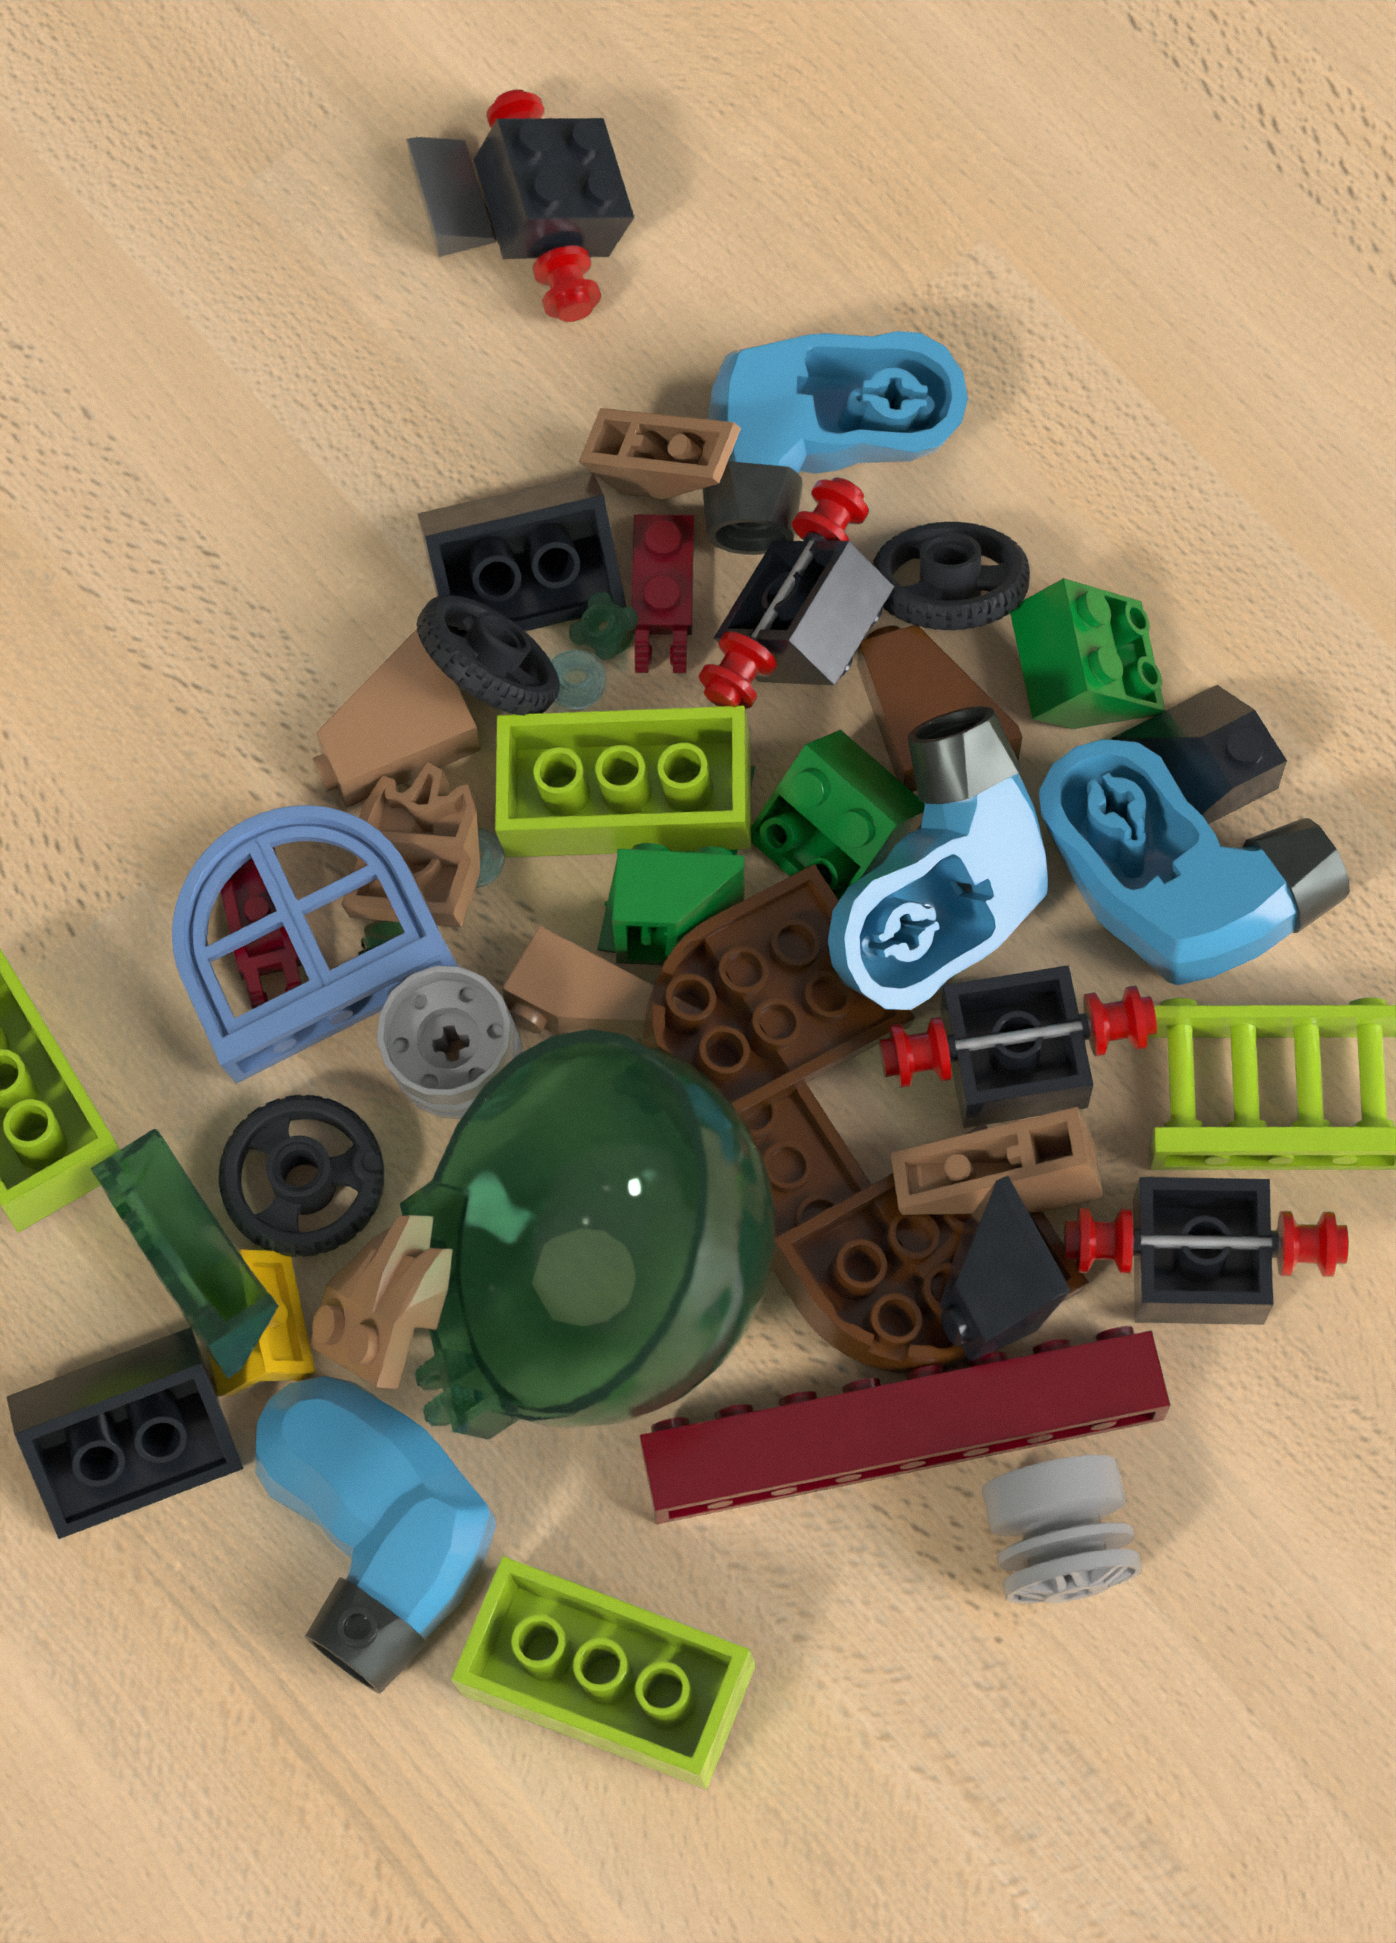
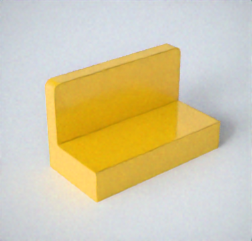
[195,1250,316,1396]

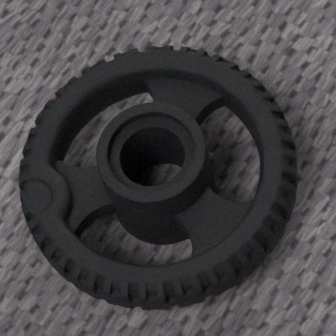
[873,521,1030,630]
[416,595,560,716]
[218,1095,385,1257]

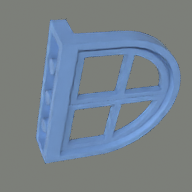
[172,805,459,1084]

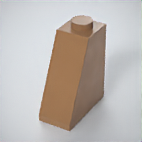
[312,629,481,807]

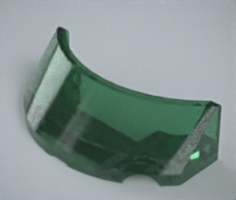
[90,1129,279,1379]

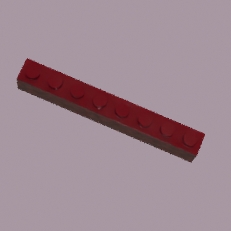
[640,1326,1170,1525]

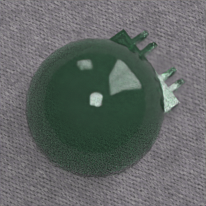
[399,1029,776,1440]

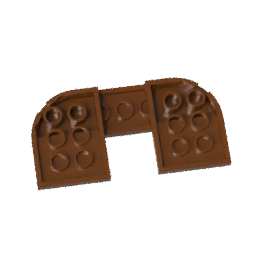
[643,864,1089,1373]

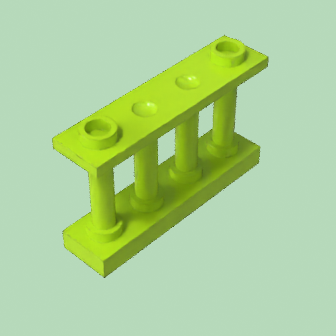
[1147,997,1396,1170]

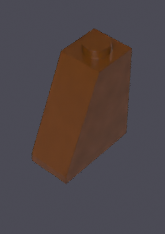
[857,625,1022,792]

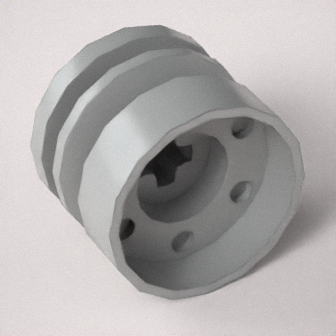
[377,966,523,1120]
[982,1455,1142,1603]

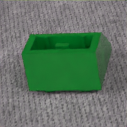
[1010,578,1166,729]
[751,729,925,901]
[612,843,745,966]

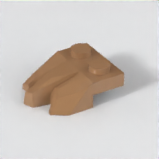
[341,762,480,928]
[310,1215,453,1390]

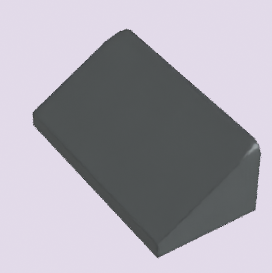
[407,137,495,257]

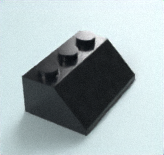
[417,473,627,637]
[6,1327,243,1539]

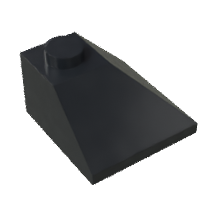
[1111,685,1287,824]
[939,1175,1071,1362]

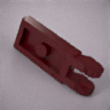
[631,514,694,674]
[221,847,302,1009]

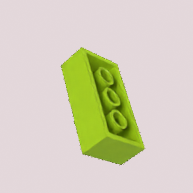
[495,706,751,858]
[0,948,129,1233]
[451,1556,756,1790]

